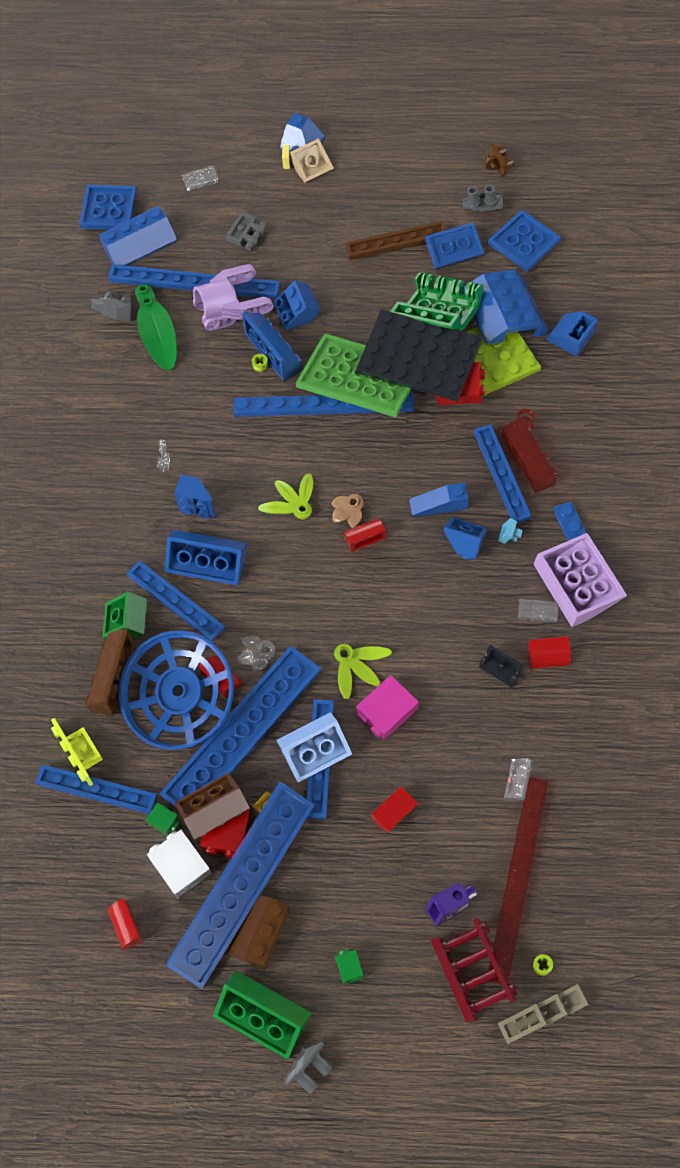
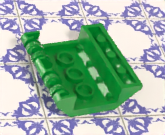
[390,272,483,331]

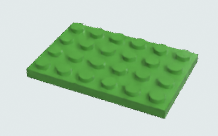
[296,334,411,417]

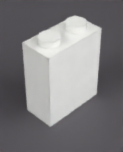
[147,830,212,899]

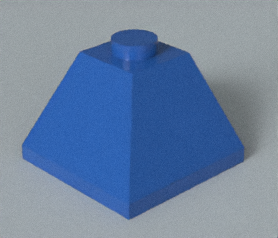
[280,113,324,152]
[444,517,488,560]

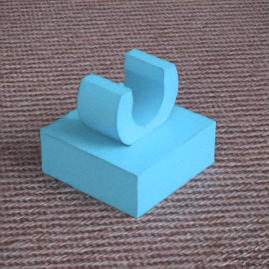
[498,518,522,544]

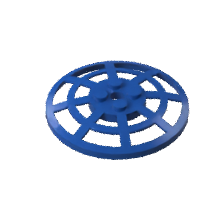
[119,631,234,750]

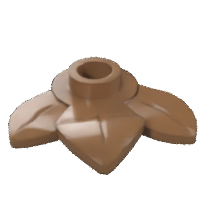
[331,494,364,528]

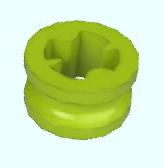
[252,354,268,372]
[533,954,553,976]

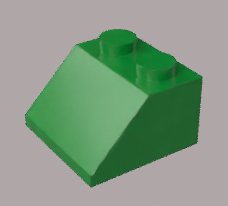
[102,592,147,639]

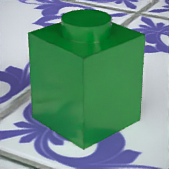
[146,803,180,836]
[335,949,364,985]

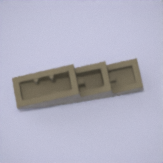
[498,984,589,1044]

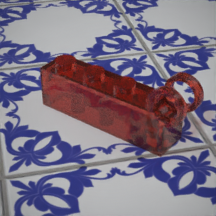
[501,409,557,493]

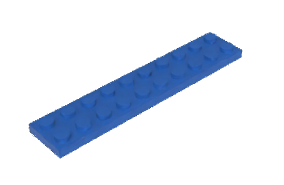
[160,646,321,810]
[165,782,314,989]

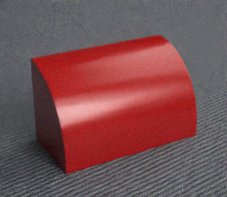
[343,518,386,552]
[527,636,571,669]
[198,655,243,699]
[371,786,418,833]
[107,898,143,951]

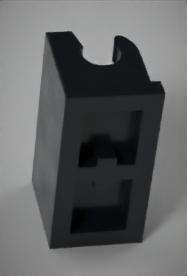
[479,645,524,688]

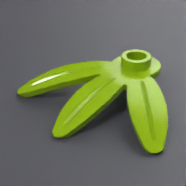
[258,474,313,520]
[334,644,392,699]

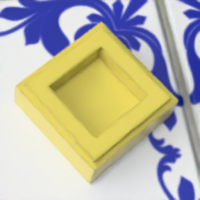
[282,144,290,169]

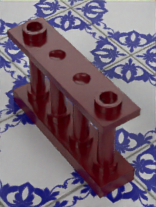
[430,918,518,1024]

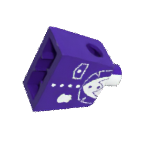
[425,883,476,927]

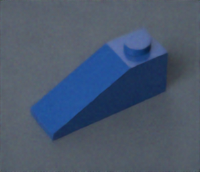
[409,483,468,517]

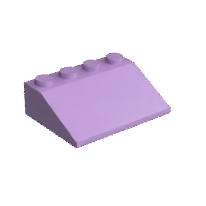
[534,533,627,627]

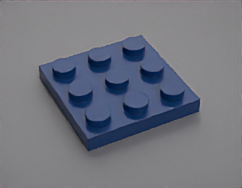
[79,185,137,230]
[488,210,561,272]

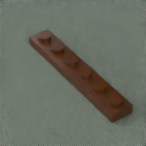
[345,221,447,260]

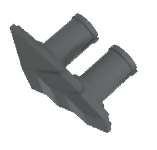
[462,184,503,212]
[91,291,131,322]
[284,1040,333,1094]

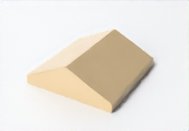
[290,139,334,183]

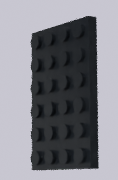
[356,309,483,402]

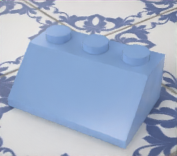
[276,712,352,782]

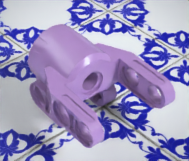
[193,264,273,331]

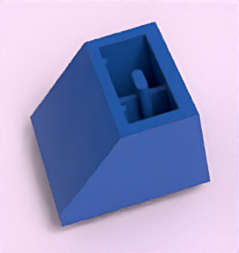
[273,280,321,330]
[547,311,598,356]
[174,474,216,519]

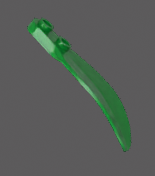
[135,284,177,371]

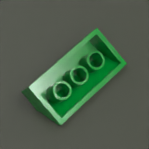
[212,971,311,1060]

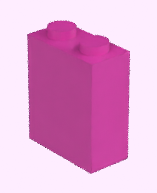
[356,675,419,740]

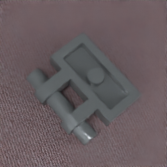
[225,212,267,251]

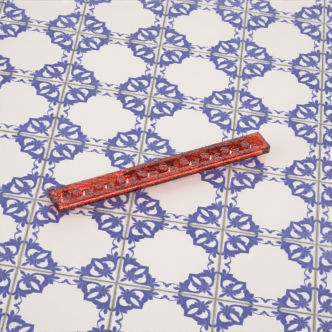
[488,776,548,985]

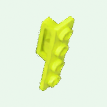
[51,718,103,786]

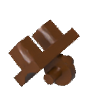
[484,143,514,177]

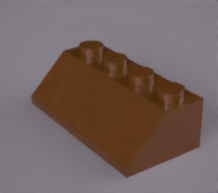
[86,629,134,716]

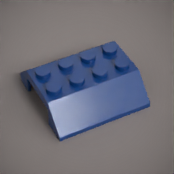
[463,269,548,344]

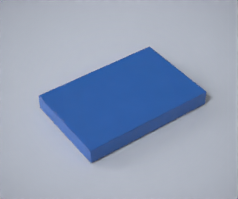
[425,222,484,270]

